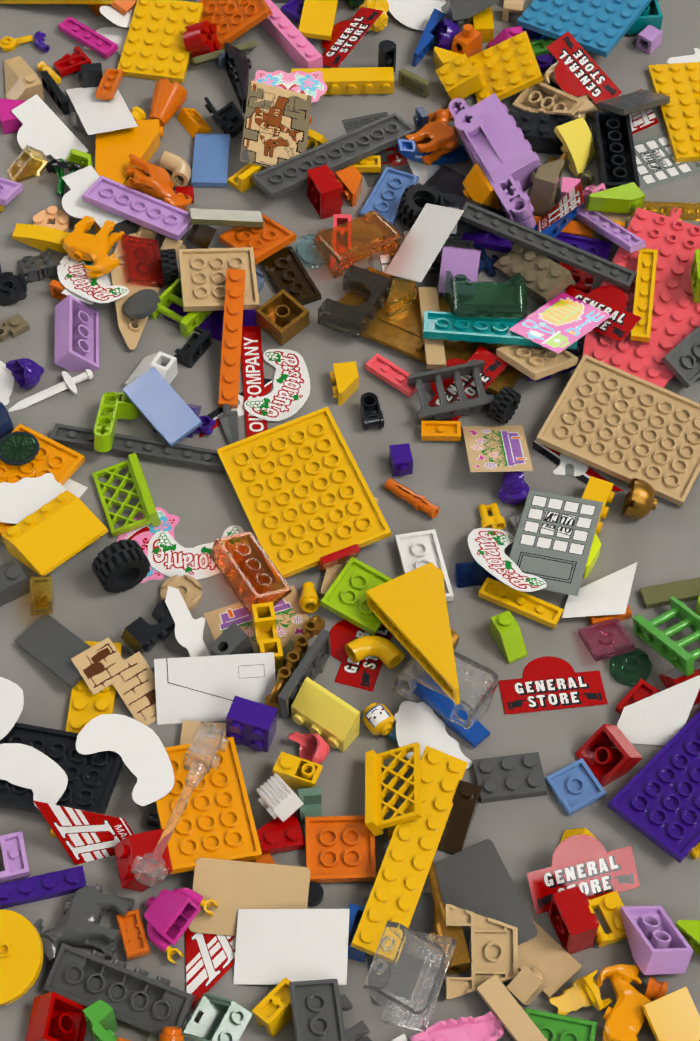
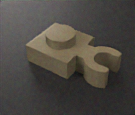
[0,313,30,342]

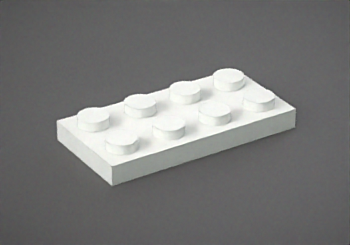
[395,529,454,602]

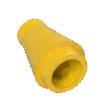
[299,582,320,613]

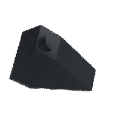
[224,42,251,113]
[436,193,506,237]

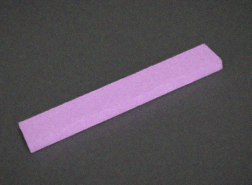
[574,203,646,253]

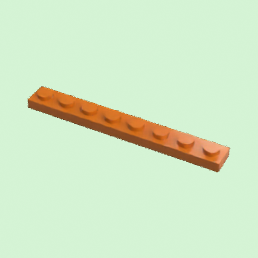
[218,268,246,409]

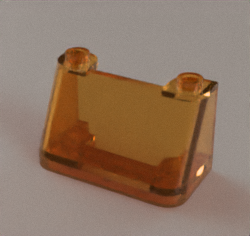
[314,211,403,279]

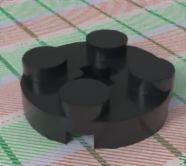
[0,272,27,306]

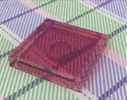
[578,618,635,662]

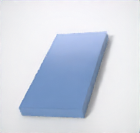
[191,134,230,188]
[359,166,419,228]
[122,367,202,447]

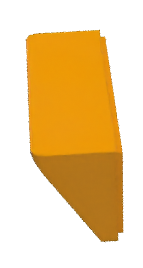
[177,108,212,138]

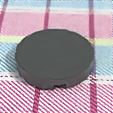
[123,289,161,320]

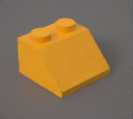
[462,163,501,209]

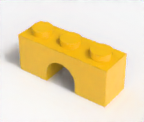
[251,602,283,670]

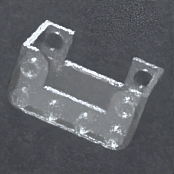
[391,651,498,730]

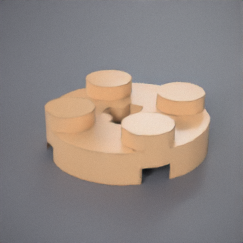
[33,206,70,232]

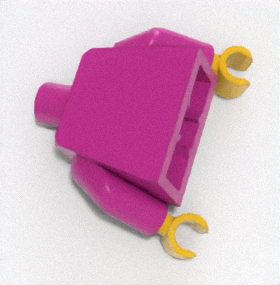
[144,887,219,965]

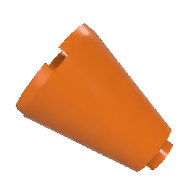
[148,78,188,127]

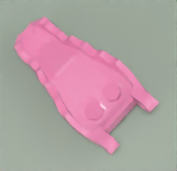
[410,1011,504,1041]

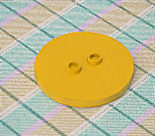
[0,909,44,1006]

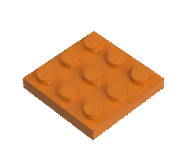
[218,213,296,265]
[305,815,377,883]

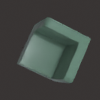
[298,787,322,824]

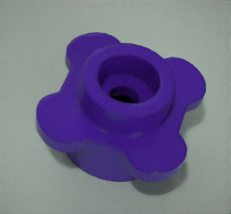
[194,416,215,435]

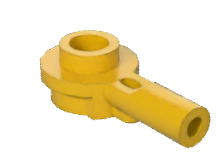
[0,35,33,52]

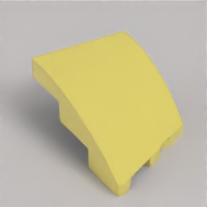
[554,117,595,178]

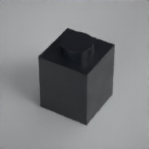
[78,63,103,88]

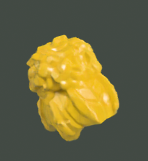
[359,0,389,33]

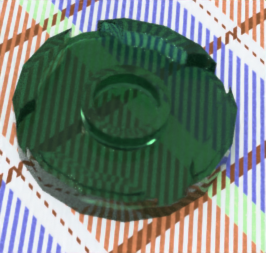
[608,646,652,687]

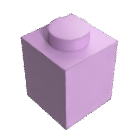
[636,25,663,55]

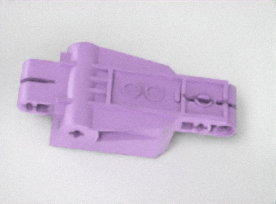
[448,93,541,229]

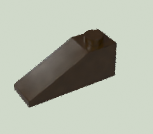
[438,780,482,855]

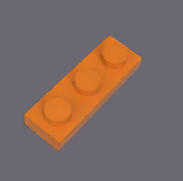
[96,69,124,101]

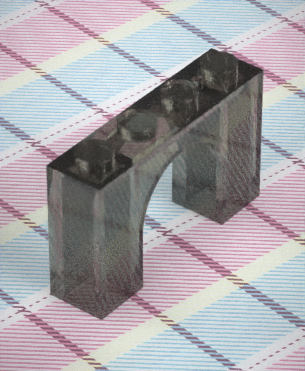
[318,265,393,338]

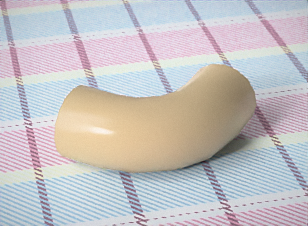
[159,151,191,187]

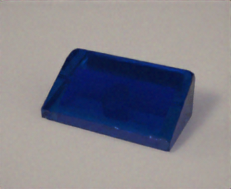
[454,561,497,588]

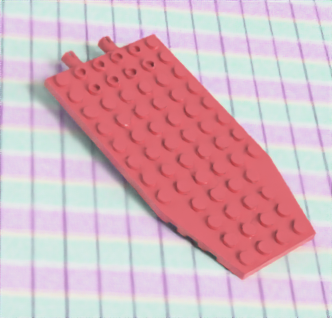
[582,207,700,389]

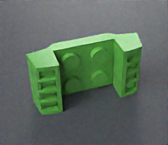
[83,1000,118,1041]

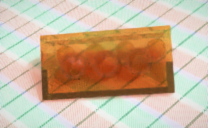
[210,531,292,615]

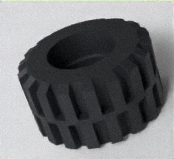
[398,183,441,228]
[92,539,151,593]

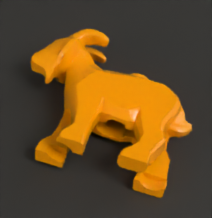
[61,216,125,279]
[596,964,651,1041]

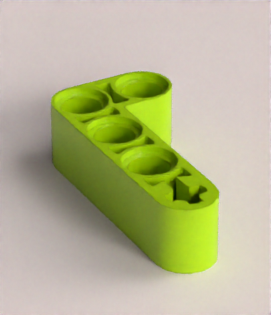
[94,392,139,453]

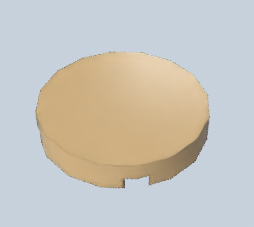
[160,575,202,611]

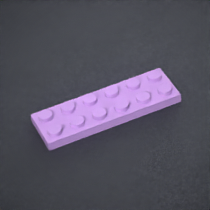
[82,176,193,241]

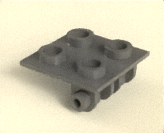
[18,251,61,282]

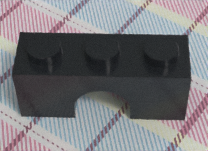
[121,599,175,654]

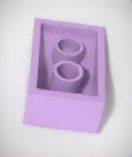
[619,905,694,975]

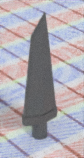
[218,404,239,445]

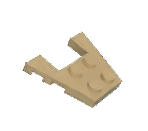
[445,904,518,1000]

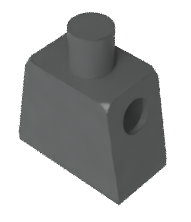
[209,622,254,656]

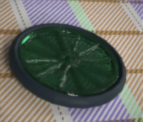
[0,431,39,466]

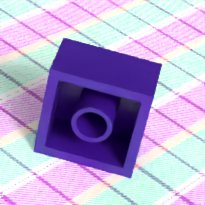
[226,696,277,752]

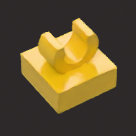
[307,128,328,148]

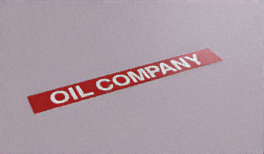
[241,326,267,438]

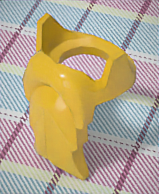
[549,970,613,1016]

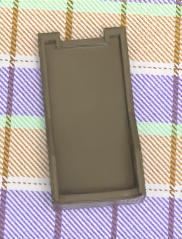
[493,243,575,305]

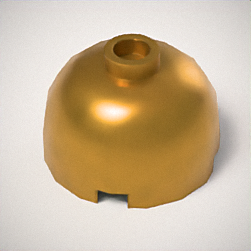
[622,477,658,519]

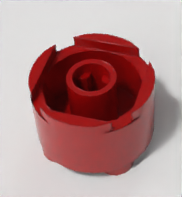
[183,20,221,58]

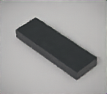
[41,70,70,115]

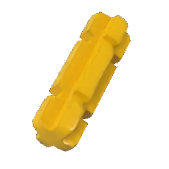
[37,61,61,85]

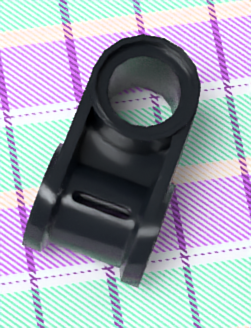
[360,392,384,431]

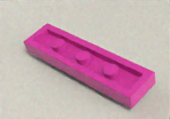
[58,16,118,59]

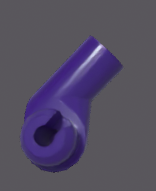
[34,31,50,53]

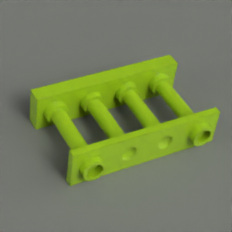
[151,277,213,338]

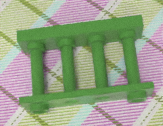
[633,596,700,677]

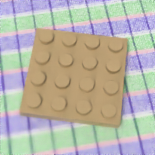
[178,247,260,312]

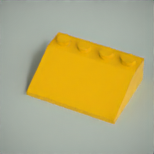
[1,490,109,577]

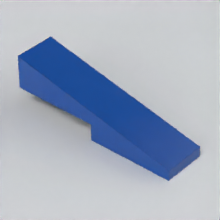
[412,8,445,67]
[412,671,490,748]

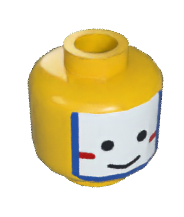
[362,703,395,736]

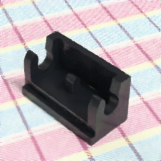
[173,327,212,368]

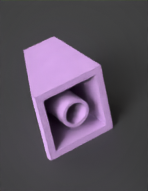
[438,246,481,299]

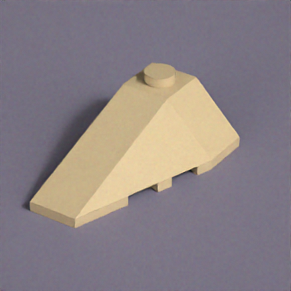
[4,56,44,101]
[512,82,584,116]

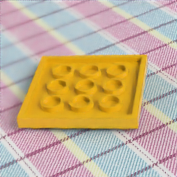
[468,31,544,103]

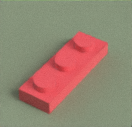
[365,353,417,398]

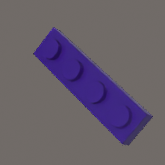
[0,866,86,909]

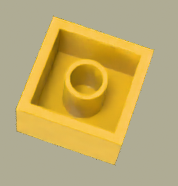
[435,53,484,100]

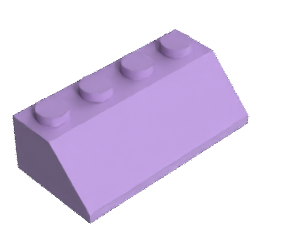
[54,295,99,372]

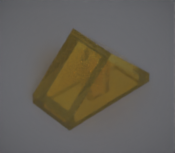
[30,575,55,616]

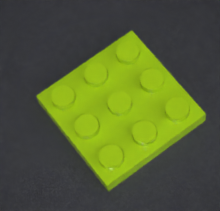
[320,557,392,636]

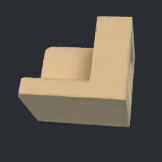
[502,0,524,22]

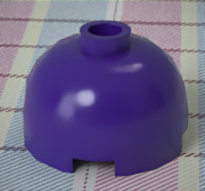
[433,18,461,51]

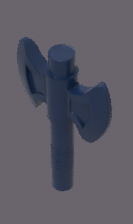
[474,246,500,277]

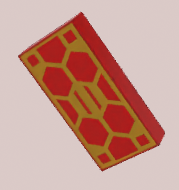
[317,544,361,571]

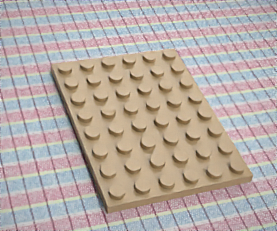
[535,354,700,507]

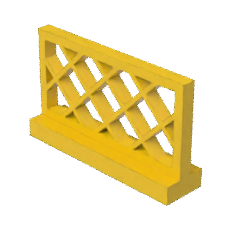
[365,742,422,836]

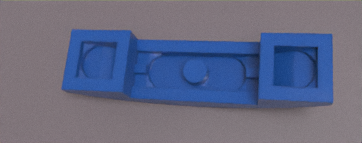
[397,139,467,165]

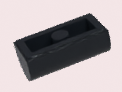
[378,40,396,72]

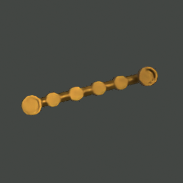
[264,615,325,712]

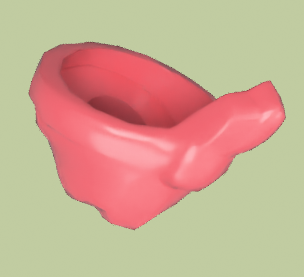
[288,732,330,764]

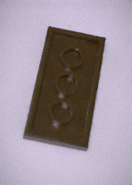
[259,246,321,305]

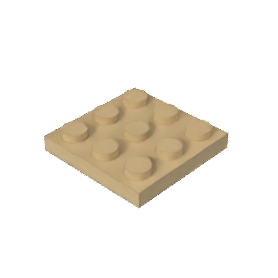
[496,345,578,381]

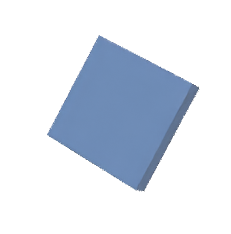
[545,758,607,817]

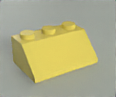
[291,677,360,752]

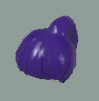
[6,358,44,389]
[498,471,529,505]

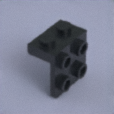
[204,97,245,138]

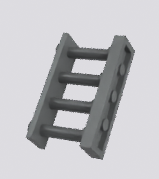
[407,359,495,425]

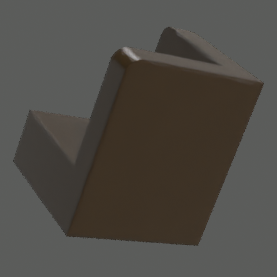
[187,224,216,249]

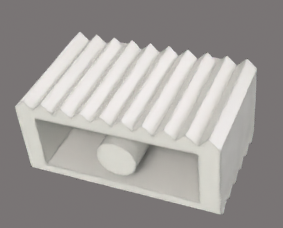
[256,773,304,822]

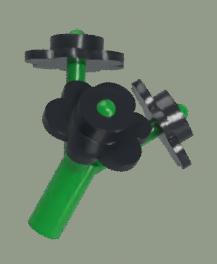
[45,158,82,196]

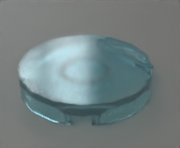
[295,234,332,268]

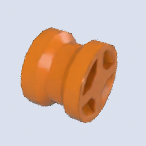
[644,977,669,1001]

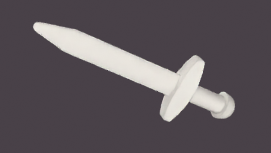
[8,369,93,412]

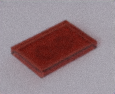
[121,235,164,288]

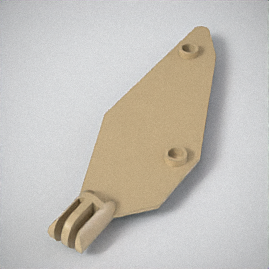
[110,225,161,350]

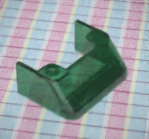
[444,271,528,319]

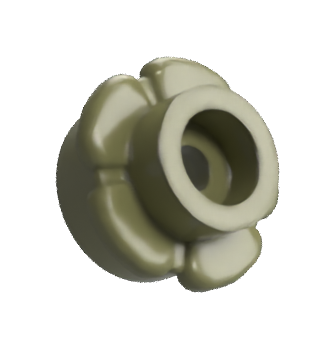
[577,171,595,188]

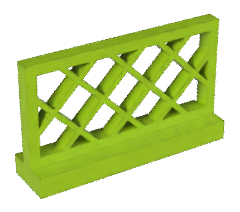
[92,452,161,537]

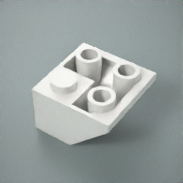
[125,351,178,386]

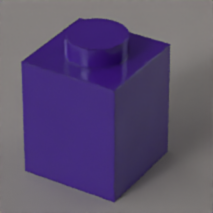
[389,443,413,476]

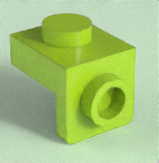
[65,148,93,169]

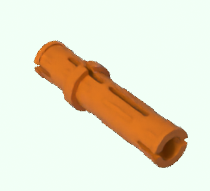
[384,478,440,519]

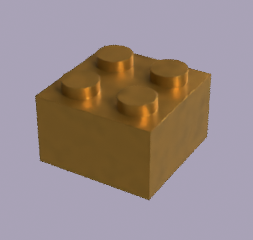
[255,289,309,346]

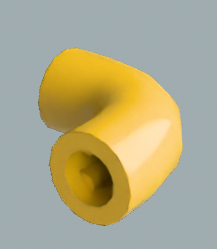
[345,635,404,669]

